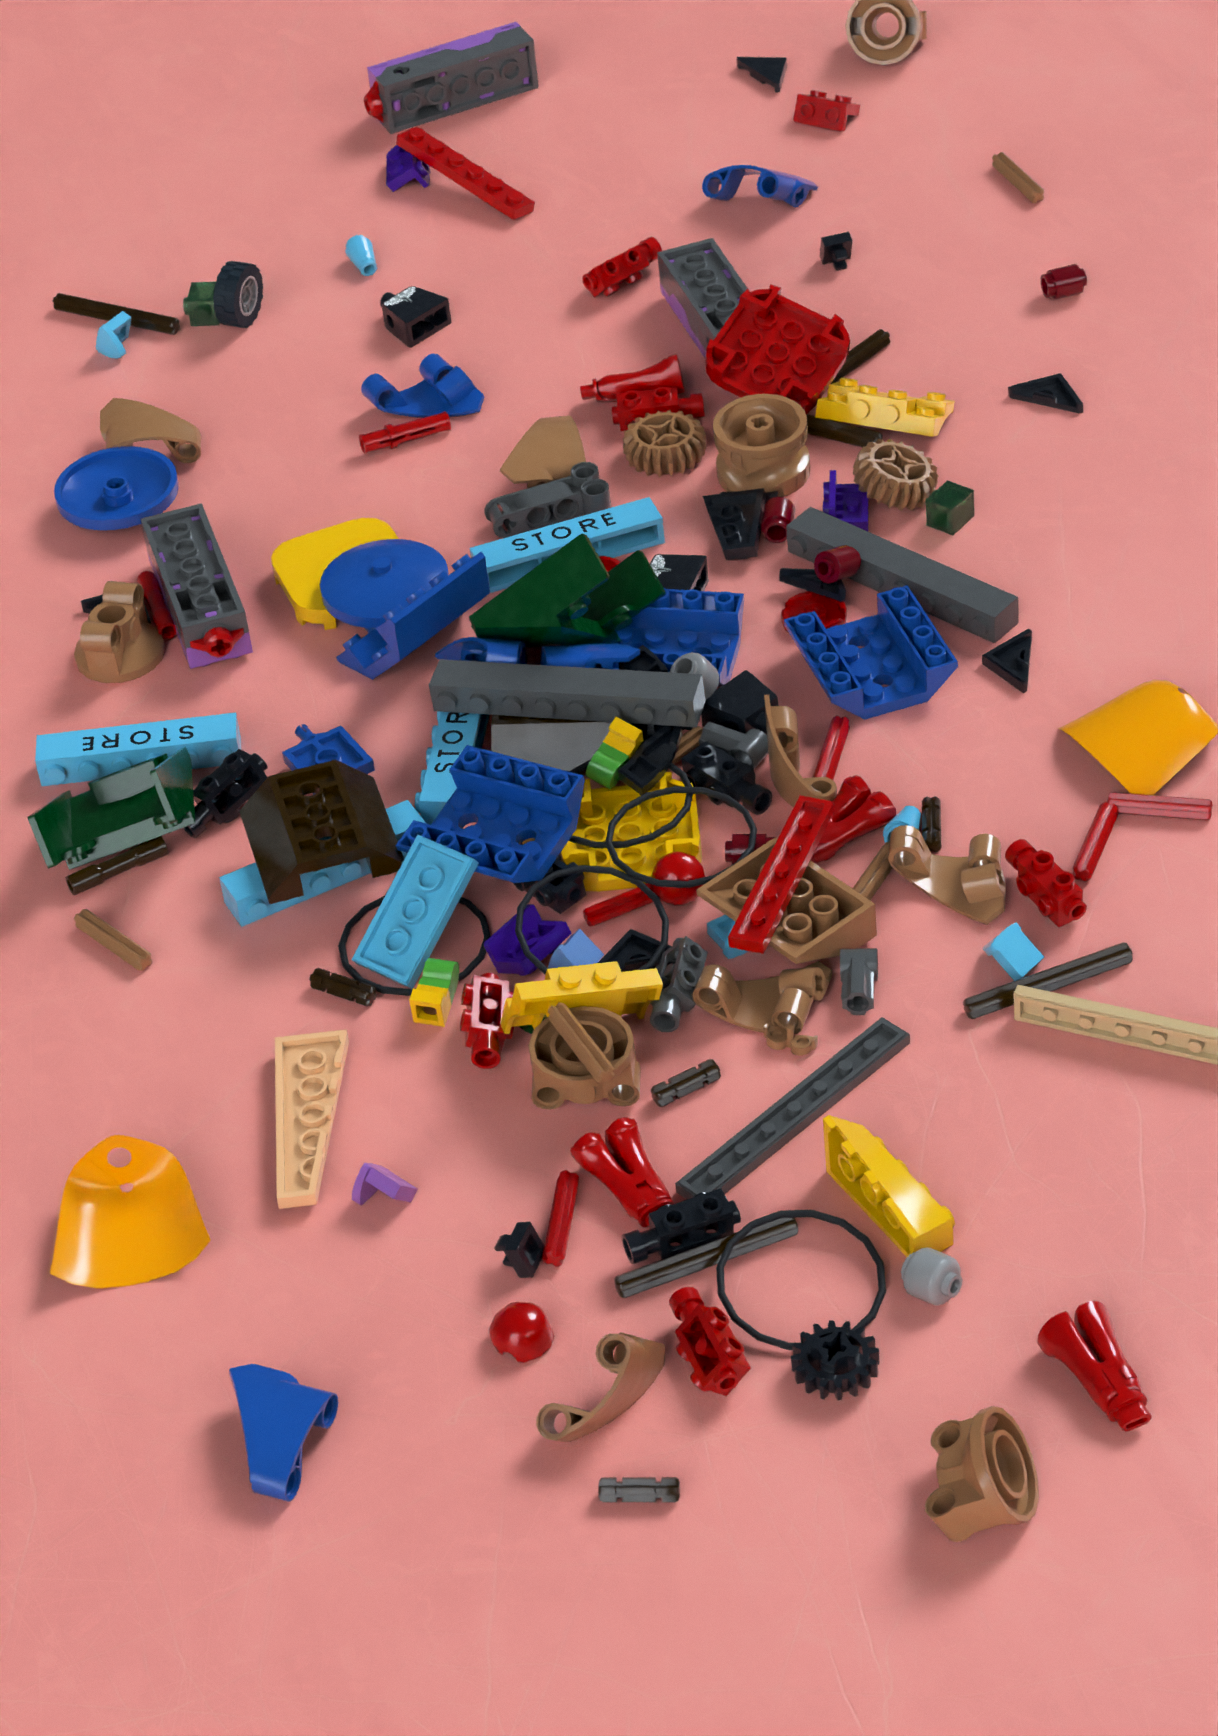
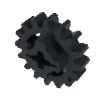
[791,1320,880,1400]

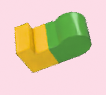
[586,716,643,789]
[409,958,459,1027]

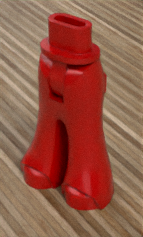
[580,354,685,403]
[811,775,896,863]
[570,1117,675,1228]
[1037,1301,1152,1432]

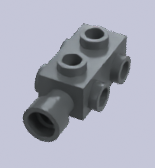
[650,936,708,1032]

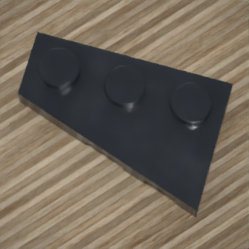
[703,488,767,560]

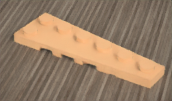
[275,1029,349,1209]

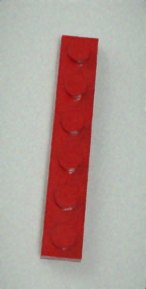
[396,127,535,220]
[728,795,834,954]

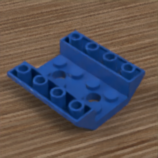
[336,552,490,680]
[784,585,958,720]
[594,588,744,686]
[396,745,585,883]

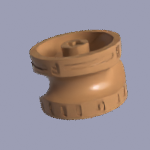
[713,394,810,497]

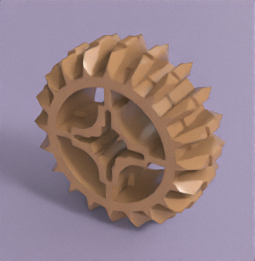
[623,410,706,477]
[852,439,939,511]

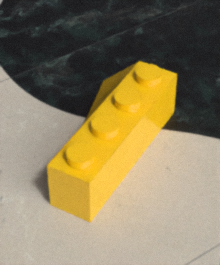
[823,1115,955,1257]

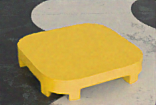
[271,518,399,630]
[560,772,702,892]

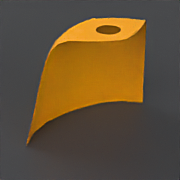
[1058,680,1218,795]
[50,1135,211,1289]

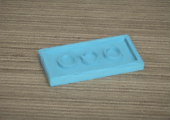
[351,835,479,989]

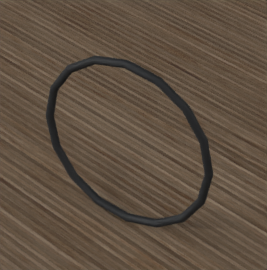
[569,760,693,848]
[605,786,757,888]
[515,865,669,975]
[338,896,491,996]
[716,1210,886,1350]

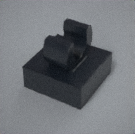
[819,232,853,271]
[494,1222,545,1278]

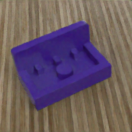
[386,145,431,192]
[823,470,869,531]
[484,904,572,976]

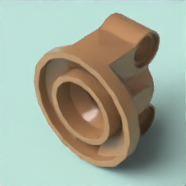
[845,0,927,65]
[74,581,165,683]
[528,1006,641,1110]
[925,1406,1039,1542]

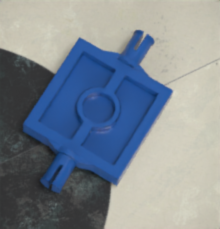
[282,724,375,795]

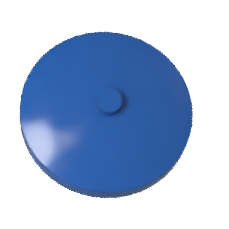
[54,446,179,530]
[320,539,449,628]

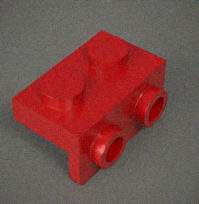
[793,90,860,131]

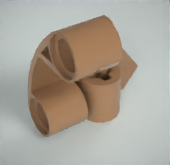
[100,398,201,463]
[500,415,586,488]
[764,694,837,808]
[692,961,833,1034]
[536,1332,665,1442]

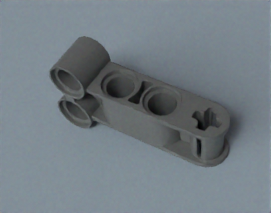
[484,462,611,538]

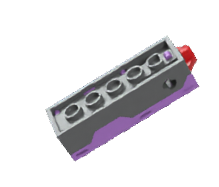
[364,22,539,134]
[657,238,748,358]
[140,503,253,669]

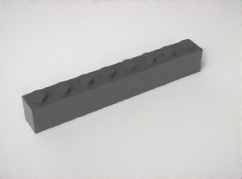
[786,507,1019,643]
[429,659,706,727]

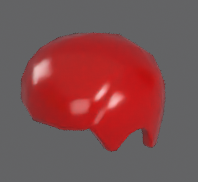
[651,851,705,906]
[489,1302,555,1362]

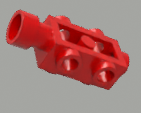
[582,237,662,298]
[611,386,705,432]
[1005,839,1087,928]
[460,973,514,1069]
[669,1287,751,1396]

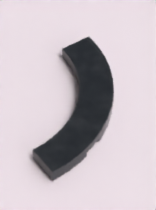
[618,645,683,795]

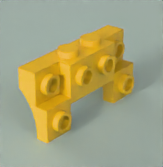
[815,378,955,437]
[501,961,663,1034]

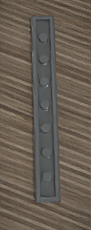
[675,1017,910,1200]

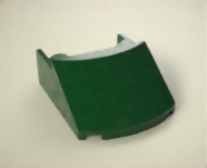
[469,534,665,647]
[28,747,195,870]

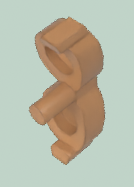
[764,1023,818,1056]

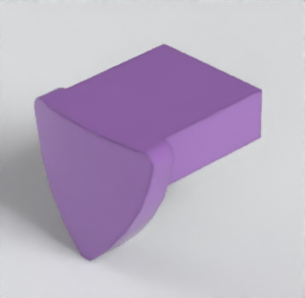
[352,1163,418,1205]

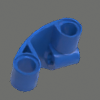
[702,165,818,207]
[361,354,485,418]
[435,637,527,664]
[540,643,640,669]
[229,1364,339,1502]

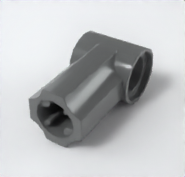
[699,722,768,769]
[840,948,878,1015]

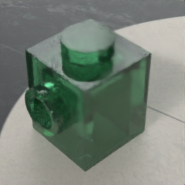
[183,282,220,326]
[926,480,975,535]

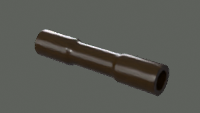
[65,836,168,895]

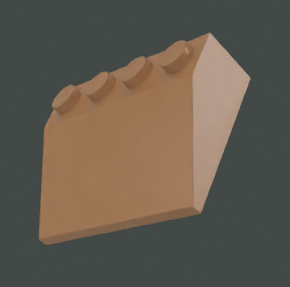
[697,837,877,964]

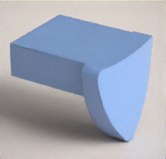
[548,929,604,969]

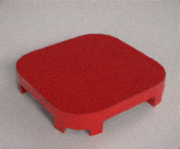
[705,284,851,414]

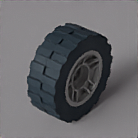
[213,261,263,328]

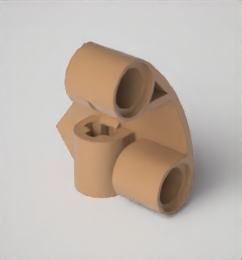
[888,825,1006,925]

